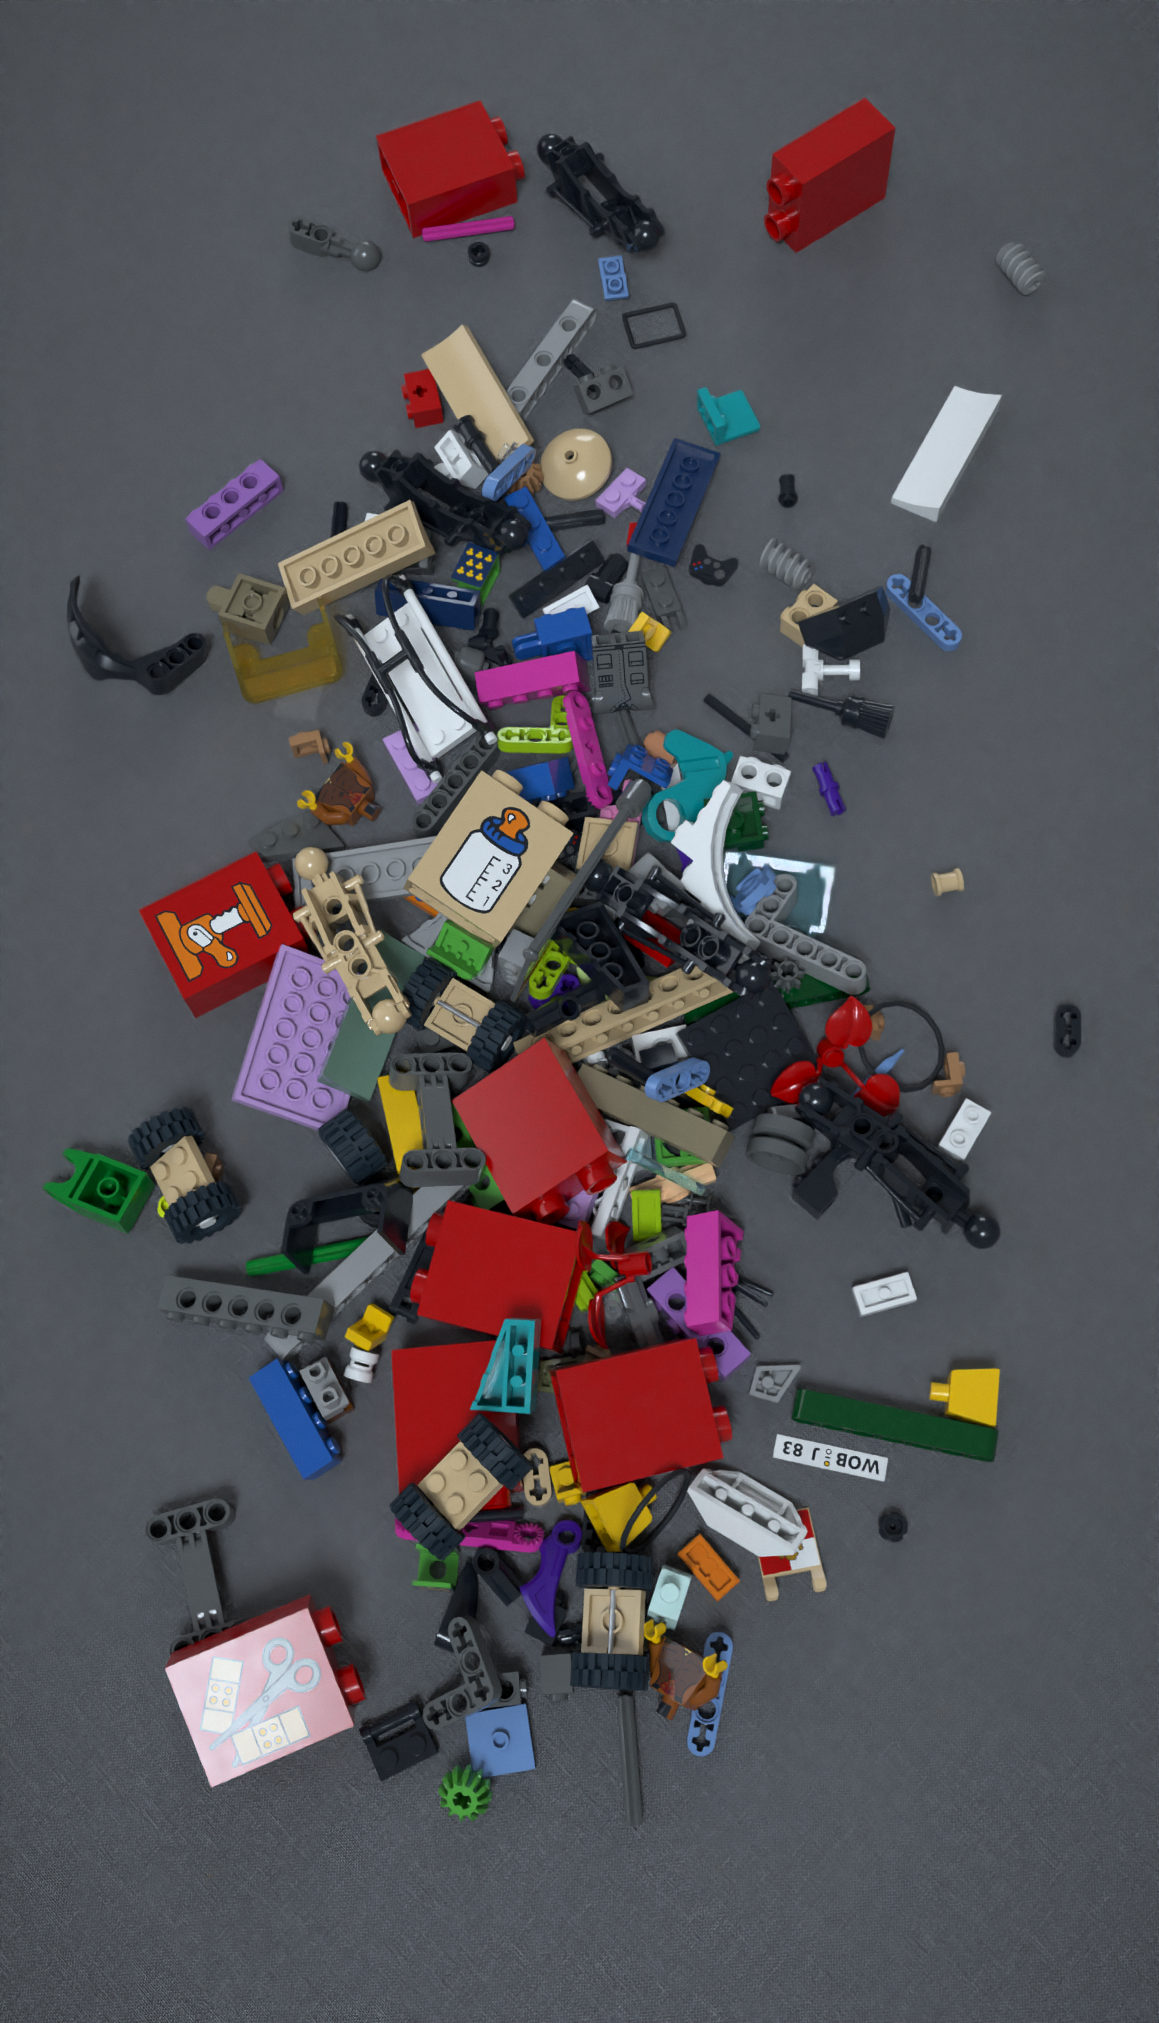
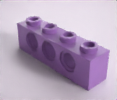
[185,459,284,551]
[647,1267,751,1382]

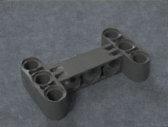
[388,1053,486,1187]
[145,1498,248,1656]

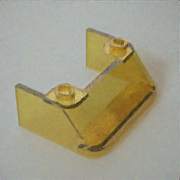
[222,596,342,704]

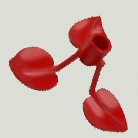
[770,996,900,1116]
[575,1220,652,1349]

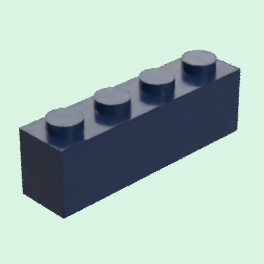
[375,578,481,631]

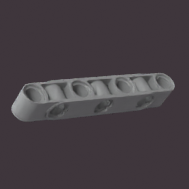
[506,299,597,422]

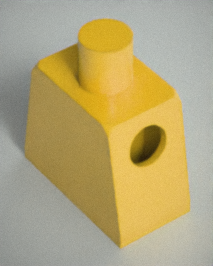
[929,1369,1000,1429]
[580,1482,657,1552]

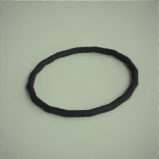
[858,1000,945,1093]
[620,1468,691,1555]

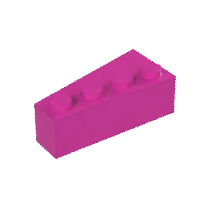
[684,1210,744,1336]

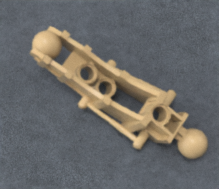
[293,847,412,1036]

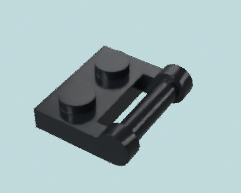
[359,1700,439,1782]

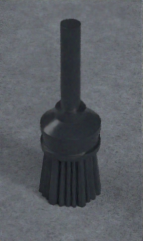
[788,689,895,739]

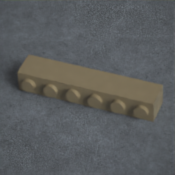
[577,1064,735,1168]

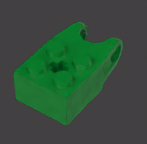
[42,1148,155,1234]

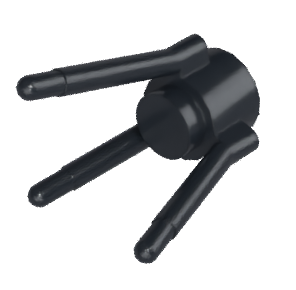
[732,1274,774,1339]

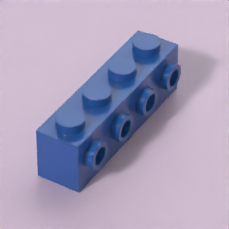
[249,1358,343,1480]

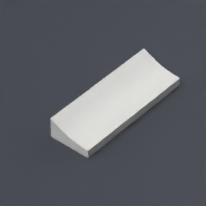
[891,386,1002,522]

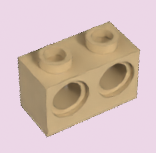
[780,584,838,648]

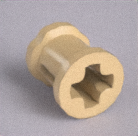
[931,868,964,897]

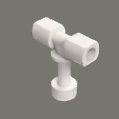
[802,644,860,696]

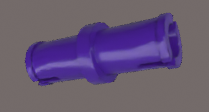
[812,762,847,817]

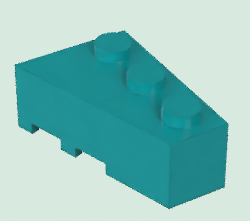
[470,1318,541,1414]

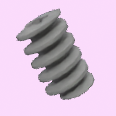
[995,242,1047,295]
[759,538,817,591]

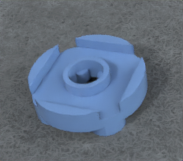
[730,864,777,916]

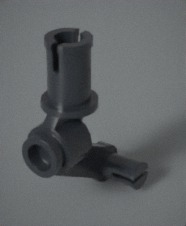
[468,608,513,667]

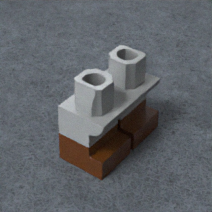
[300,1357,355,1424]

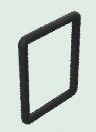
[622,302,686,349]

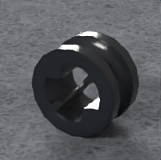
[468,242,490,267]

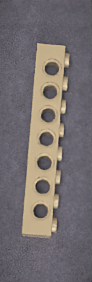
[513,966,733,1063]

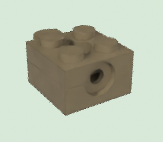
[206,573,290,646]

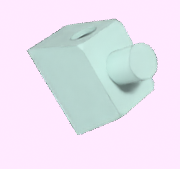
[646,1564,693,1631]

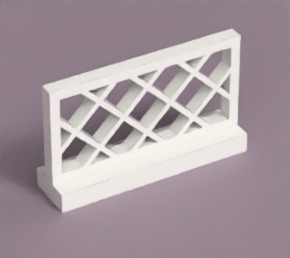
[591,1119,649,1240]

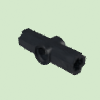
[523,979,606,1037]

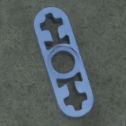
[645,1057,710,1102]

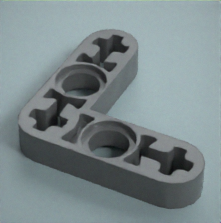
[423,1615,502,1730]

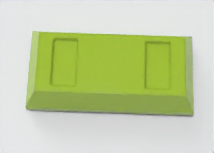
[631,1189,661,1241]

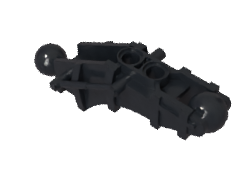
[536,133,665,254]
[359,449,532,555]
[584,858,773,1000]
[795,1077,1001,1249]

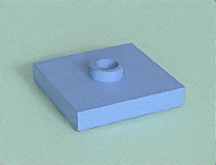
[465,1704,536,1778]

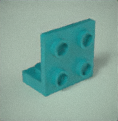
[696,387,760,446]

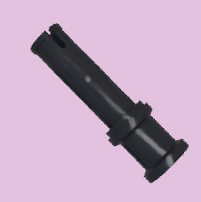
[454,415,500,475]

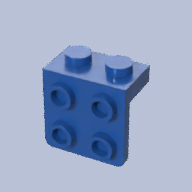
[607,743,674,790]

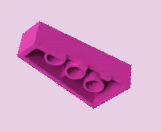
[474,651,591,710]

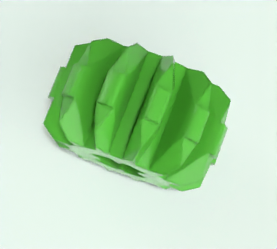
[438,1763,493,1823]

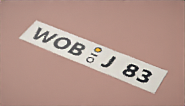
[773,1434,888,1482]

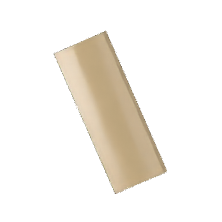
[421,324,534,464]
[278,500,435,615]

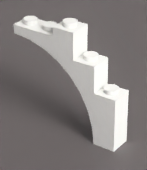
[671,780,761,963]

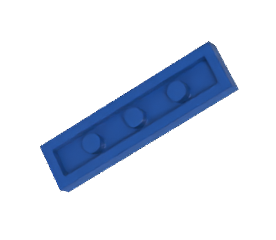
[504,487,565,571]

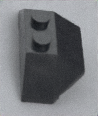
[798,586,891,661]

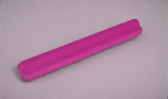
[422,216,515,242]

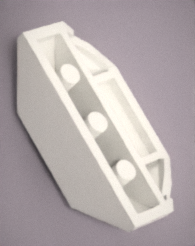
[687,1468,808,1557]

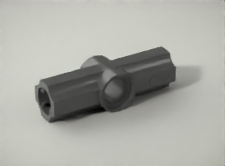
[613,1274,664,1349]

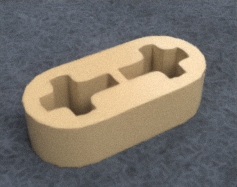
[523,1448,552,1507]

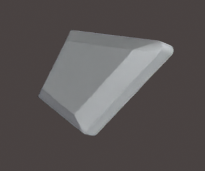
[749,1365,801,1404]

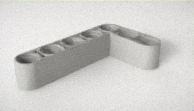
[745,874,867,995]

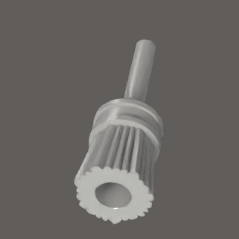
[603,553,644,633]

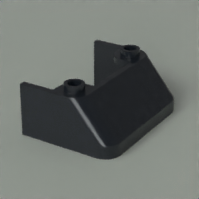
[281,1177,413,1274]

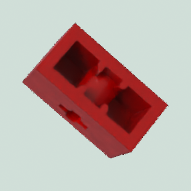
[401,369,444,429]

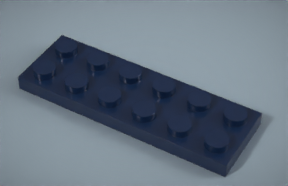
[627,438,721,567]

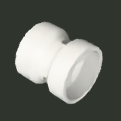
[343,1347,380,1383]

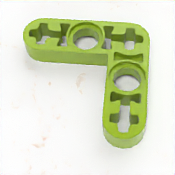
[497,695,575,754]
[528,940,576,1000]

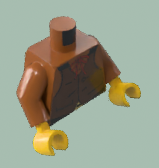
[297,742,381,826]
[644,1619,728,1721]

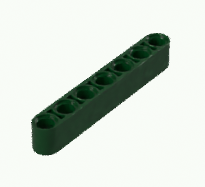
[683,962,871,1027]
[791,1389,999,1462]

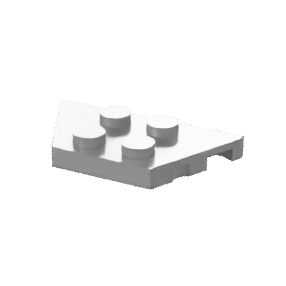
[401,913,495,993]

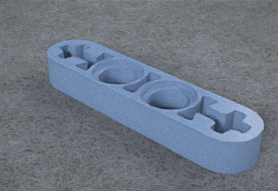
[482,444,536,501]
[885,574,962,652]
[687,1632,733,1757]

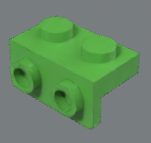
[426,920,494,980]

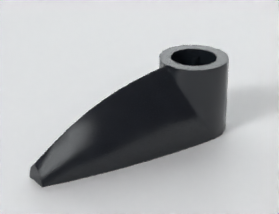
[434,1562,478,1654]

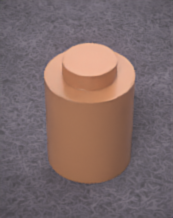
[643,730,677,768]

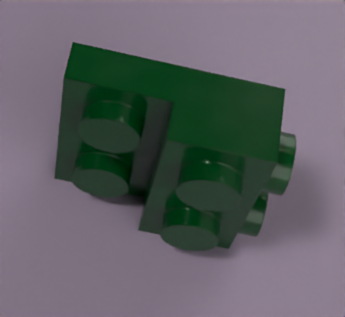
[703,791,769,852]

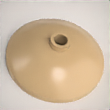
[540,428,612,501]

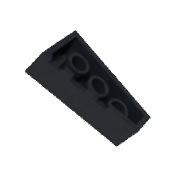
[552,901,650,1012]

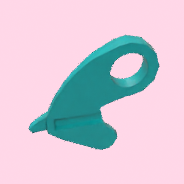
[642,729,734,843]

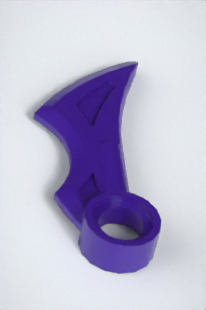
[520,1520,582,1638]

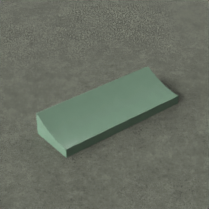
[317,928,425,1103]

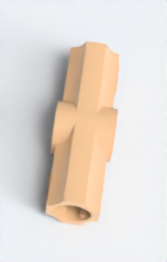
[629,1163,717,1203]

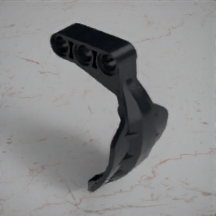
[67,575,207,696]

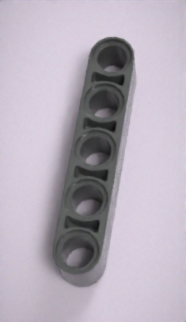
[411,734,500,839]

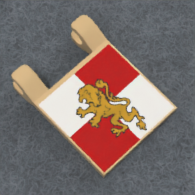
[758,1507,827,1601]

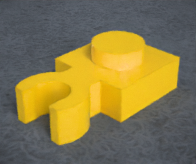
[685,1084,734,1118]

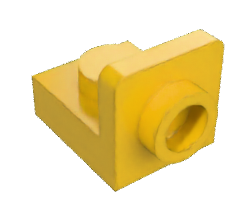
[628,612,671,652]
[549,1461,586,1506]

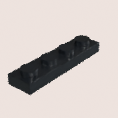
[508,539,605,619]

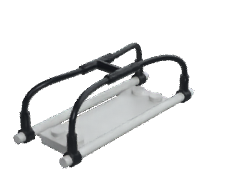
[334,575,497,784]

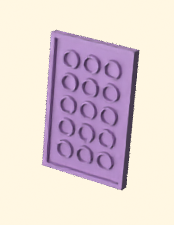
[231,944,359,1130]

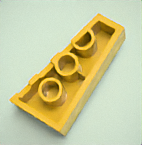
[377,1072,423,1195]

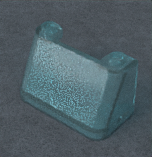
[723,851,835,937]

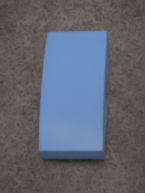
[598,255,629,301]

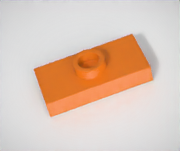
[677,1534,740,1602]

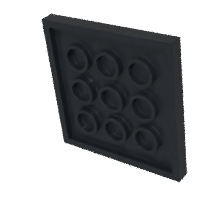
[675,980,826,1131]

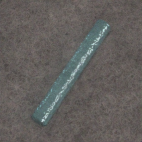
[625,1148,706,1196]

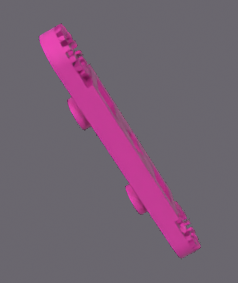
[563,691,613,809]
[395,1518,544,1552]

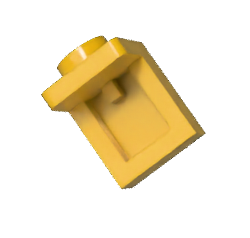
[345,1303,394,1352]

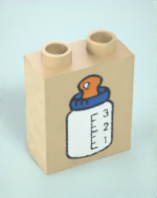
[403,770,574,950]

